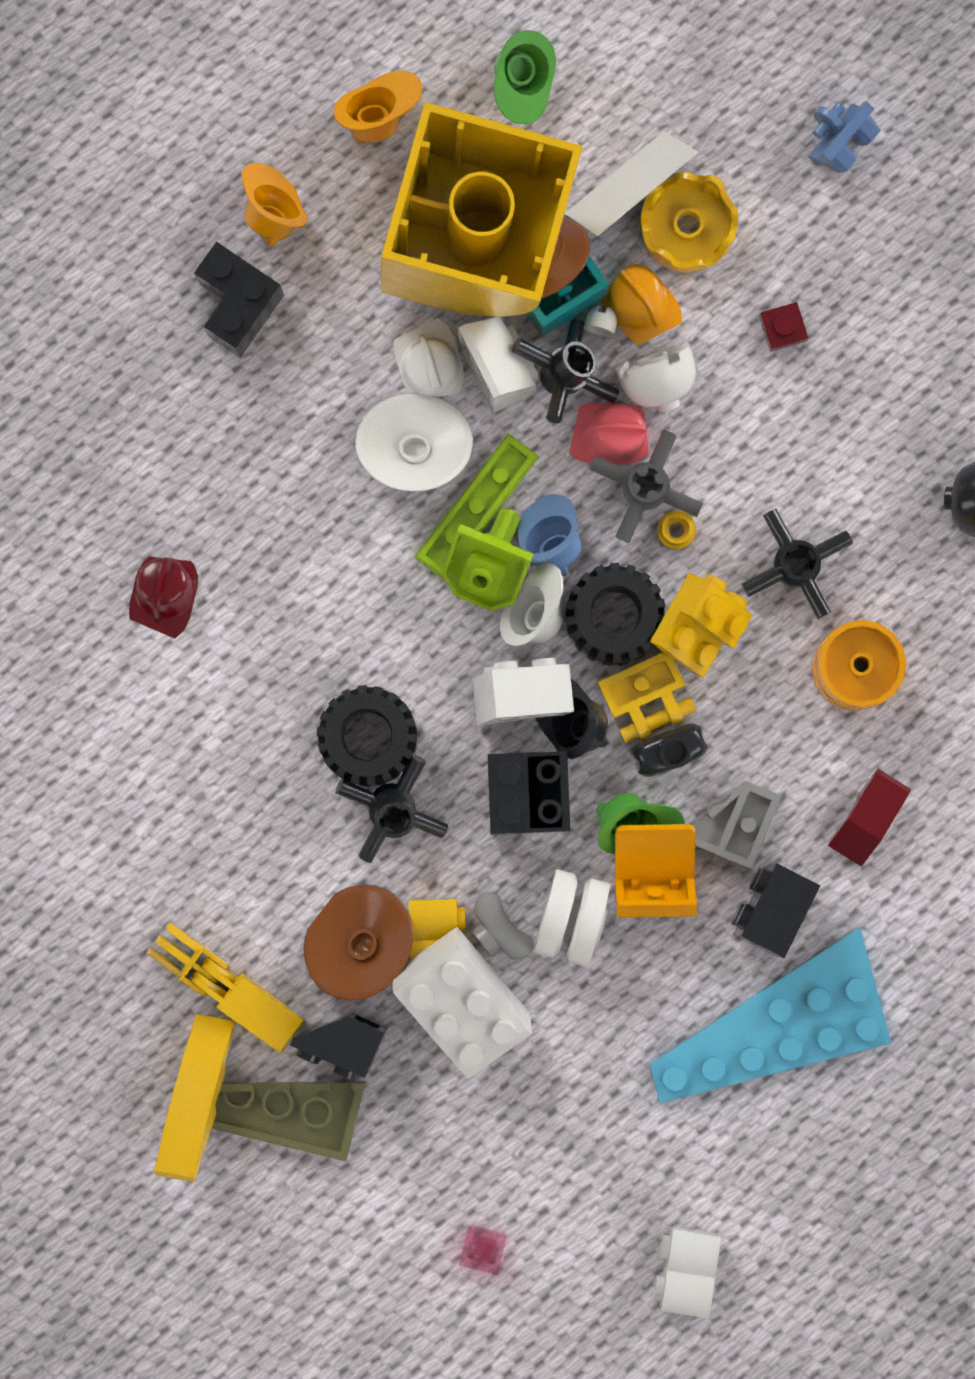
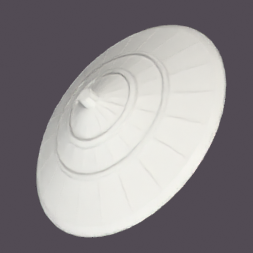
[355,393,473,491]

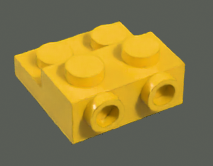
[650,573,753,678]

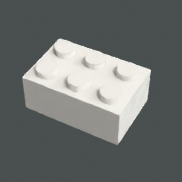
[393,927,532,1079]

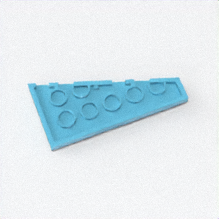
[649,927,891,1103]

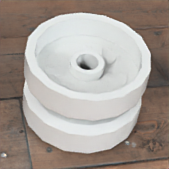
[533,869,610,968]

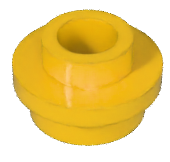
[657,510,696,550]

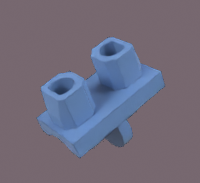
[808,101,881,173]

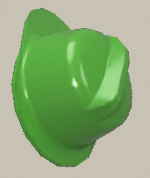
[494,30,556,125]
[596,793,685,854]

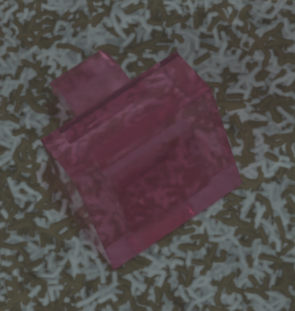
[459,1224,507,1275]

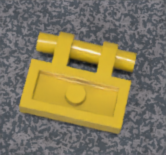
[597,652,696,744]

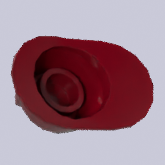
[129,556,198,639]

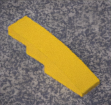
[154,1014,236,1182]

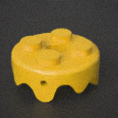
[640,172,738,273]

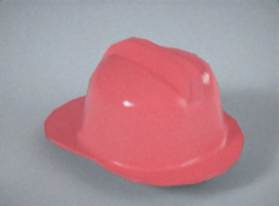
[569,403,649,465]

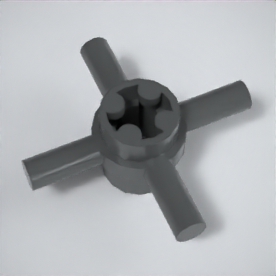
[589,430,703,543]

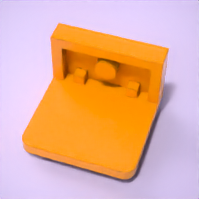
[615,824,697,918]

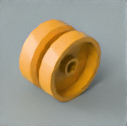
[811,620,907,712]

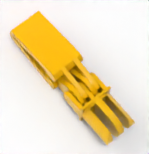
[146,921,305,1053]

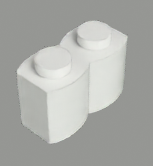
[653,1227,721,1319]

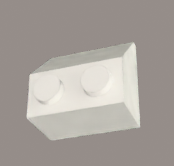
[458,317,539,413]

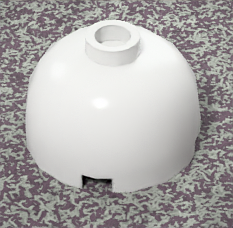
[616,343,696,412]

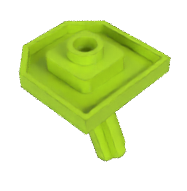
[442,509,534,611]

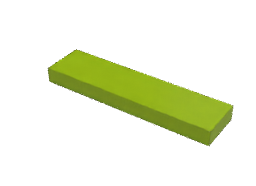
[414,433,539,581]

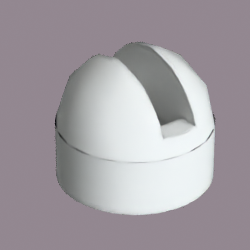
[584,305,617,337]

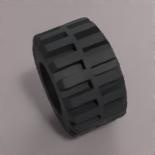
[565,563,666,666]
[317,685,418,787]

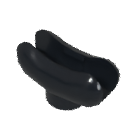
[631,723,708,777]

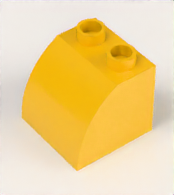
[381,102,583,317]

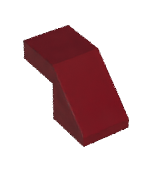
[828,768,911,867]

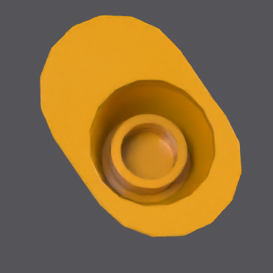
[333,70,423,143]
[241,163,308,247]
[602,263,682,345]

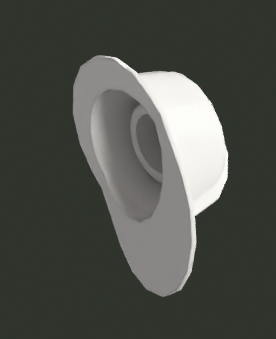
[394,318,464,397]
[500,562,566,647]

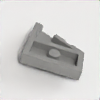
[693,781,782,869]

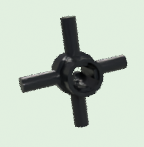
[512,319,619,423]
[741,508,853,619]
[335,754,448,863]

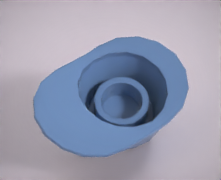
[517,494,582,577]

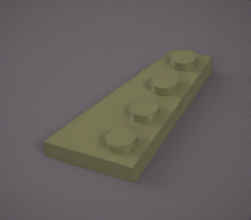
[212,1082,366,1161]

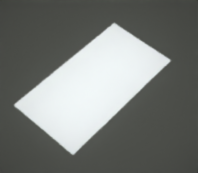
[565,131,699,237]

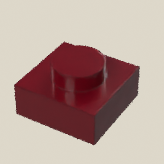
[759,302,809,352]

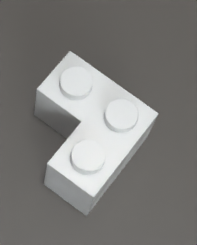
[472,658,574,725]

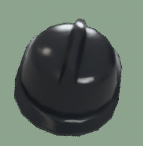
[536,679,609,760]

